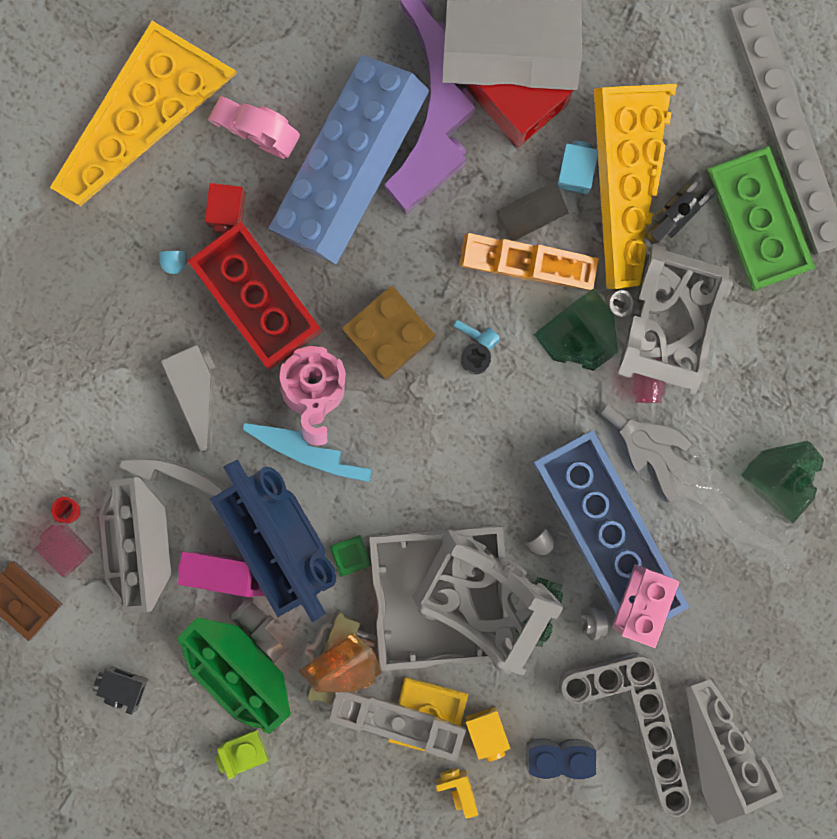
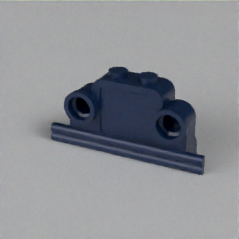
[210,459,336,622]

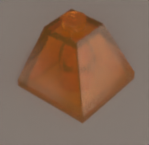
[298,633,382,693]

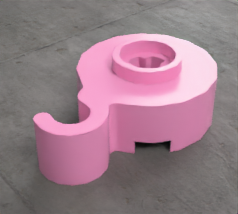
[208,96,300,159]
[279,346,346,446]

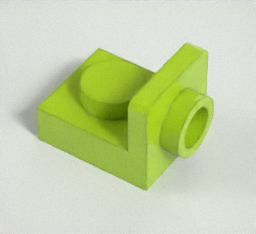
[215,729,269,780]

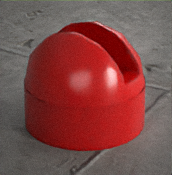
[51,497,81,524]

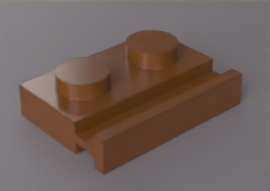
[0,561,63,641]

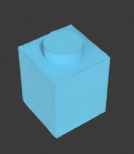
[556,141,598,194]

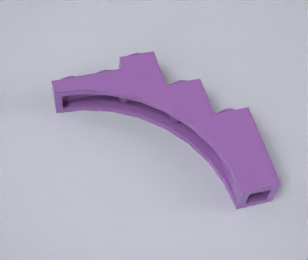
[384,0,475,215]

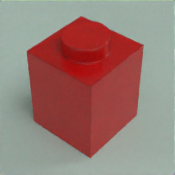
[205,183,246,234]

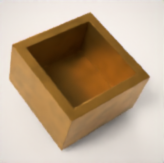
[342,285,436,381]

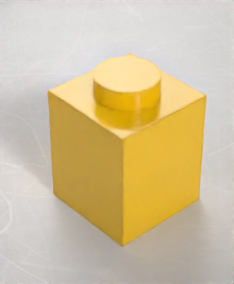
[465,706,510,762]

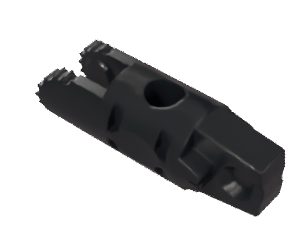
[644,172,717,244]

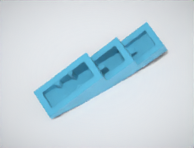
[243,423,372,482]

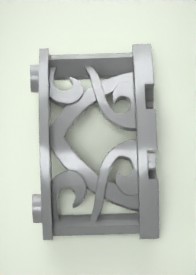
[618,244,733,395]
[412,529,564,675]

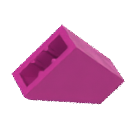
[178,552,265,597]

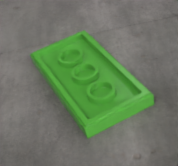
[706,146,815,292]

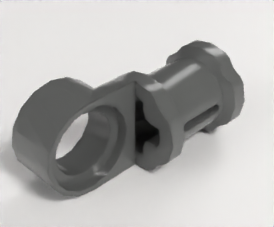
[230,597,286,663]

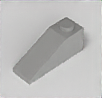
[161,345,216,452]

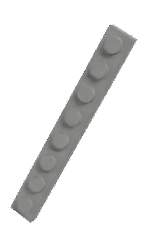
[728,0,837,255]

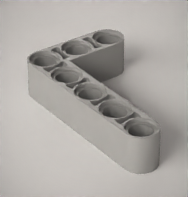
[559,653,691,817]

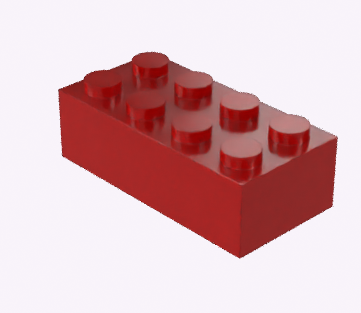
[188,221,323,370]

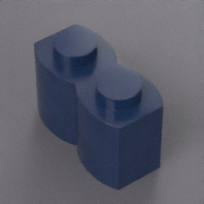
[526,738,596,779]

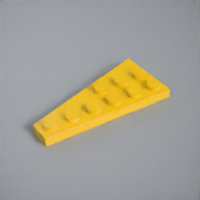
[50,21,237,206]
[594,84,677,289]

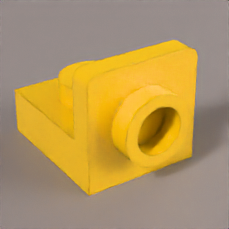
[435,768,478,819]

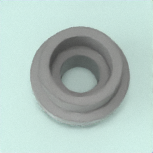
[581,607,608,641]

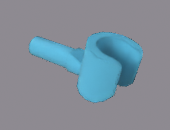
[454,320,500,350]

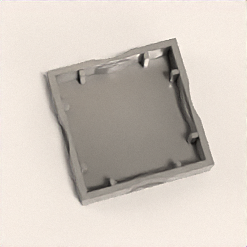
[442,0,582,90]
[370,525,513,671]

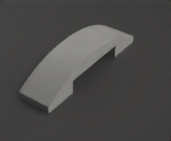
[119,459,225,511]
[328,689,466,762]

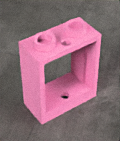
[612,564,680,648]

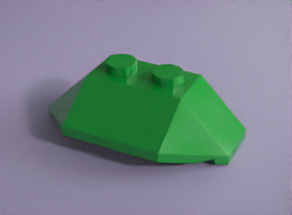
[177,617,291,734]

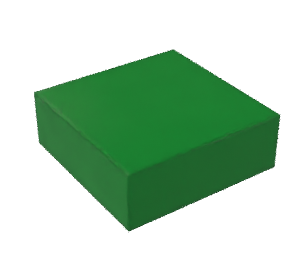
[329,534,372,577]

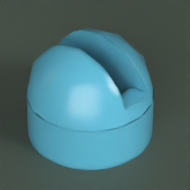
[159,251,186,274]

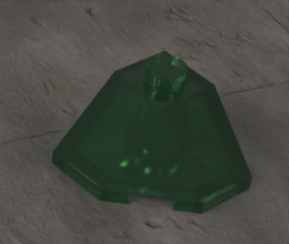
[533,288,618,371]
[741,441,824,524]

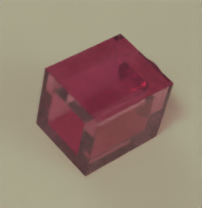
[35,524,93,577]

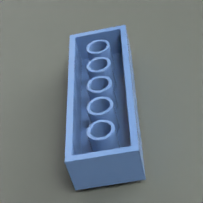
[268,55,429,265]
[532,430,690,620]

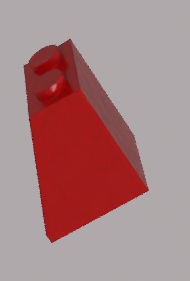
[467,84,573,148]

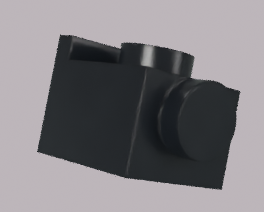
[93,666,148,715]

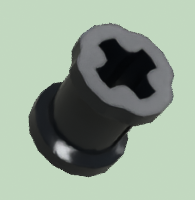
[461,343,491,375]

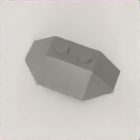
[99,477,172,613]

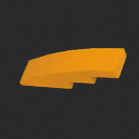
[459,233,599,291]

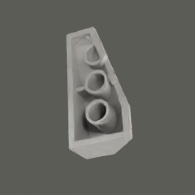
[686,679,784,825]

